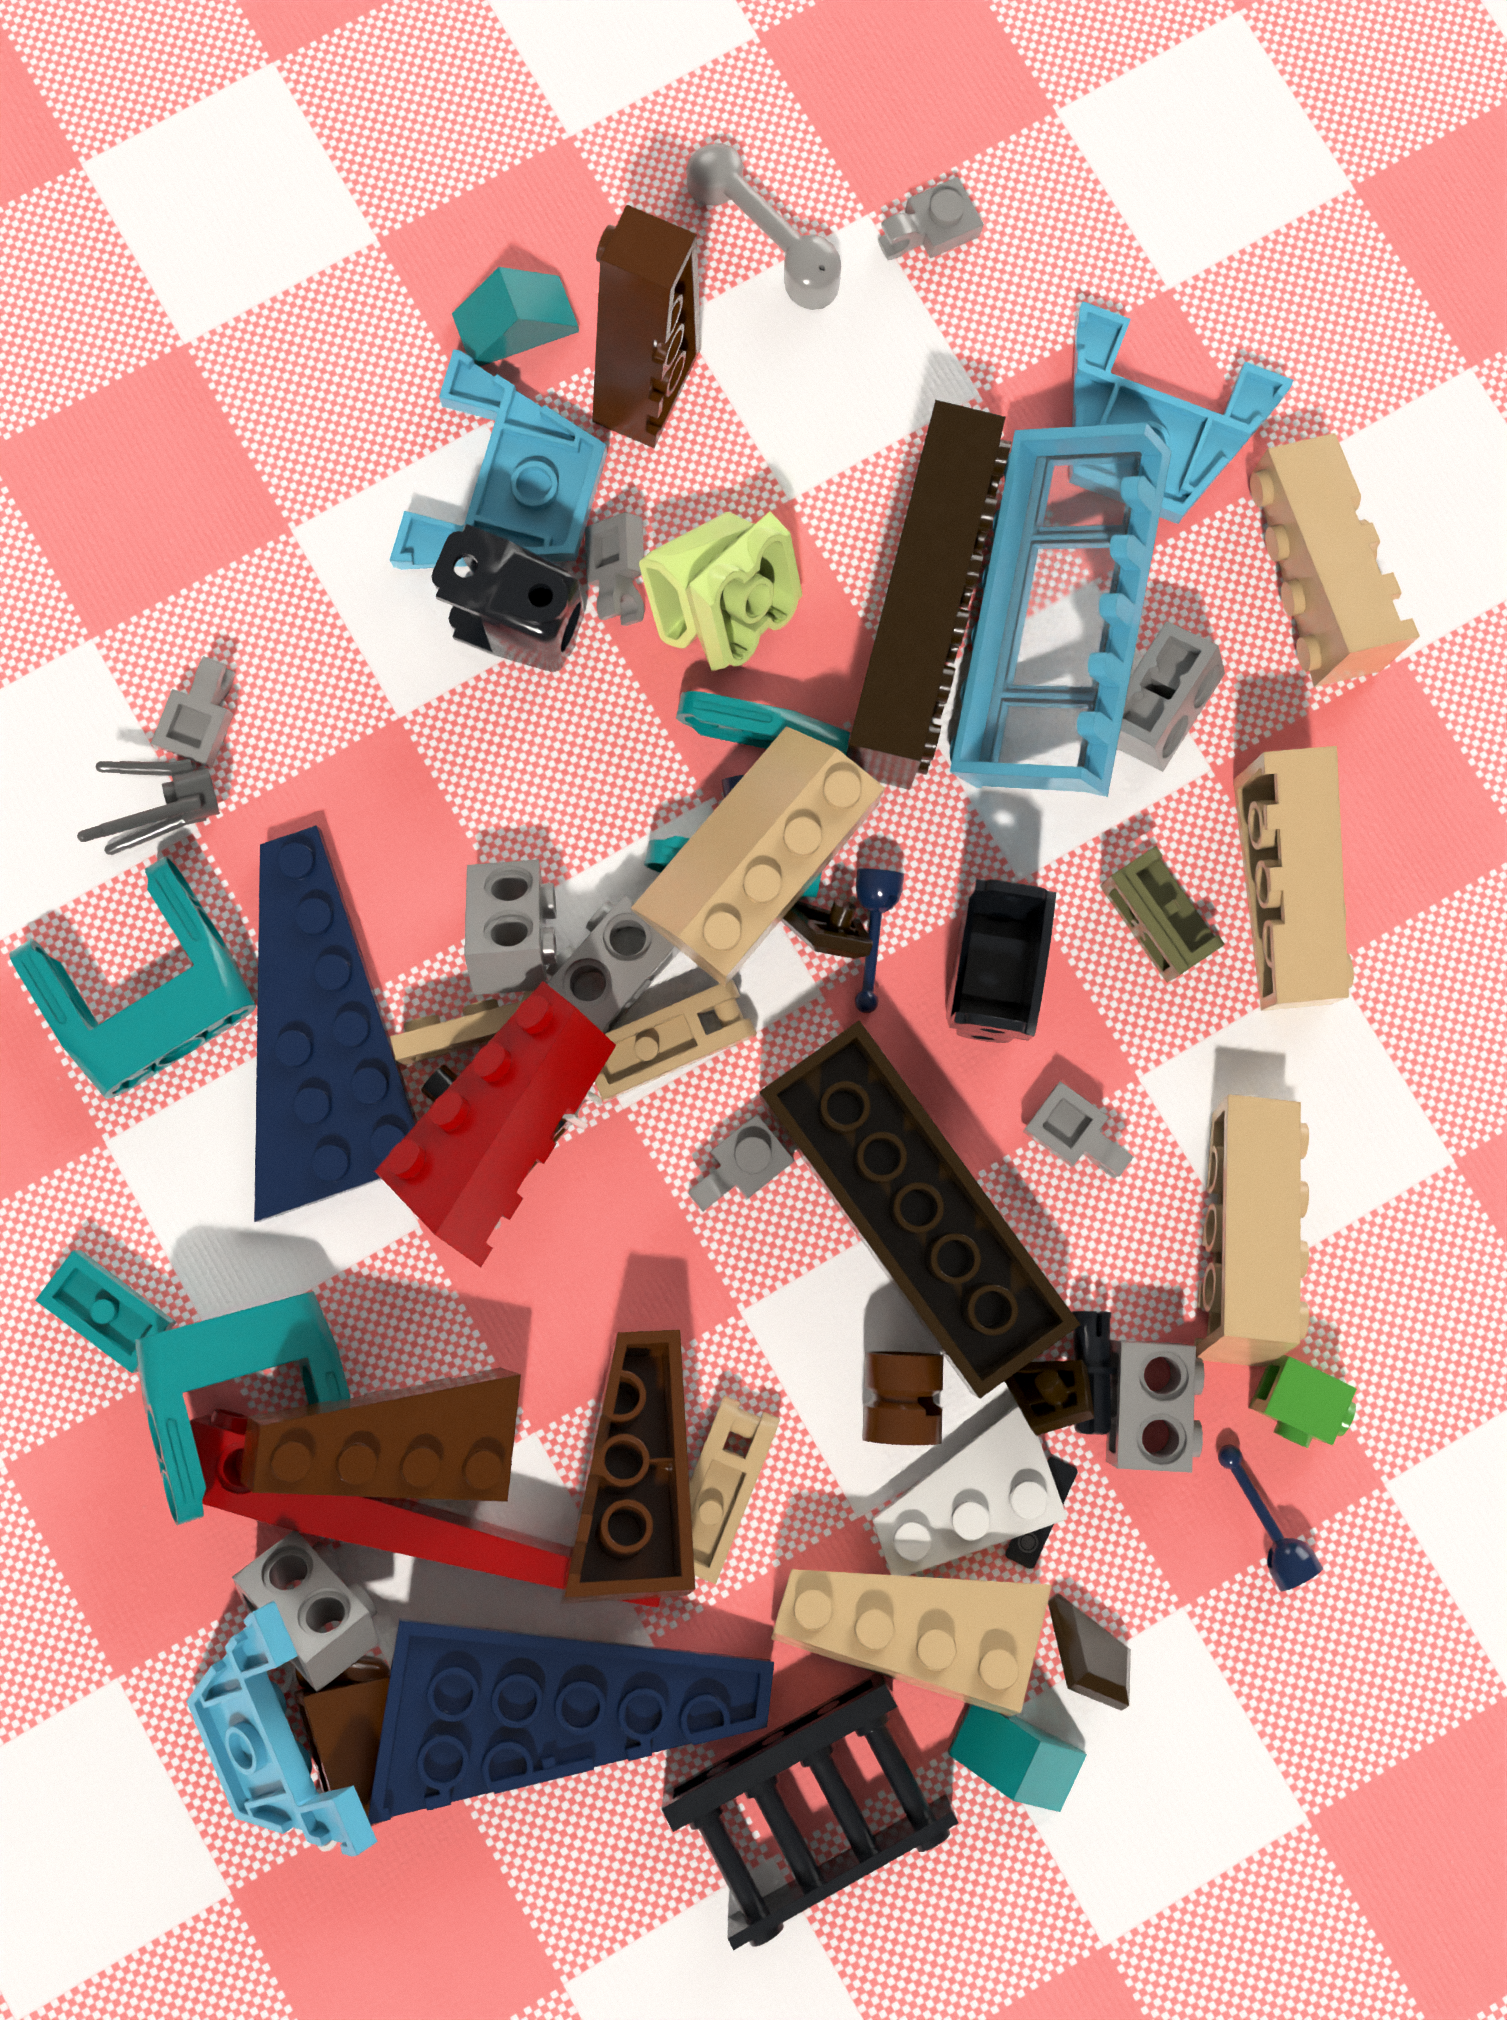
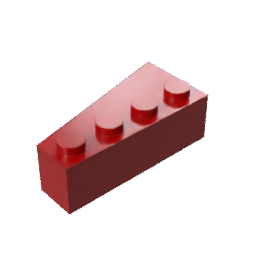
[375,981,616,1268]

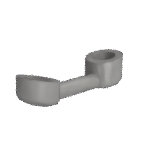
[686,143,842,310]

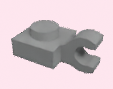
[877,176,984,261]
[585,512,645,626]
[150,656,236,768]
[1023,1081,1134,1179]
[688,1114,795,1212]

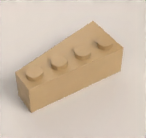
[1250,433,1420,688]
[1233,746,1354,1011]
[1194,1094,1309,1367]
[771,1569,1052,1717]

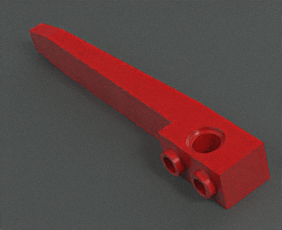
[190,1408,661,1608]

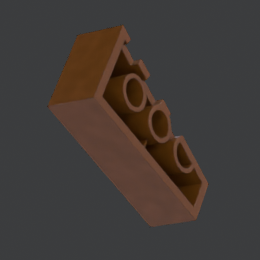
[592,204,701,449]
[560,1330,696,1604]
[240,1367,521,1502]

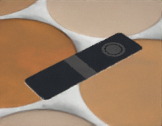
[1005,1457,1078,1569]

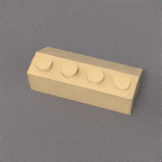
[631,726,885,987]

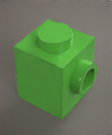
[1248,1355,1357,1449]

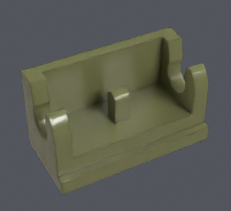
[1100,846,1225,983]

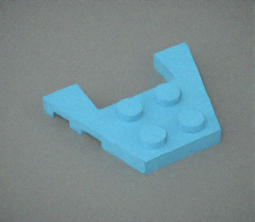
[1070,301,1294,524]
[389,349,608,570]
[186,1601,378,1857]

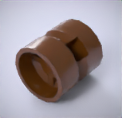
[862,1351,944,1445]

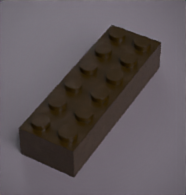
[846,399,1012,790]
[758,1020,1081,1399]

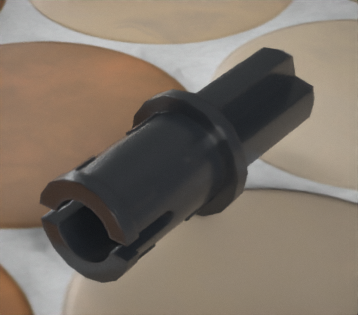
[1072,1311,1117,1435]

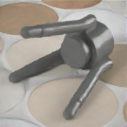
[77,758,220,855]

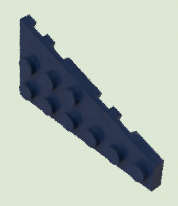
[254,825,418,1223]
[367,1618,774,1825]

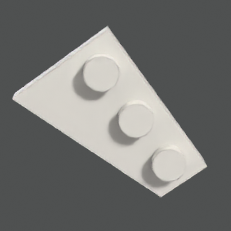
[872,1404,1068,1576]

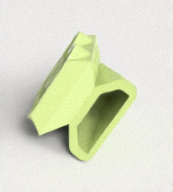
[639,511,803,671]

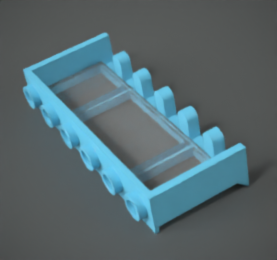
[949,423,1172,797]

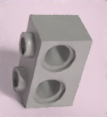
[1117,621,1225,772]
[464,859,557,995]
[547,894,680,1034]
[1106,1339,1205,1473]
[232,1530,379,1692]

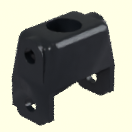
[431,524,585,672]
[946,879,1057,1043]

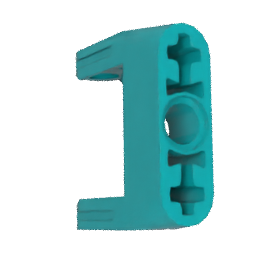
[644,691,850,897]
[9,856,256,1099]
[135,1291,351,1526]

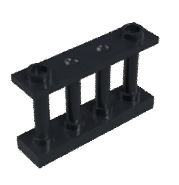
[661,1673,959,1951]

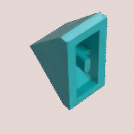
[452,267,579,367]
[947,1704,1087,1812]

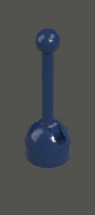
[855,868,905,1013]
[1218,1444,1324,1592]

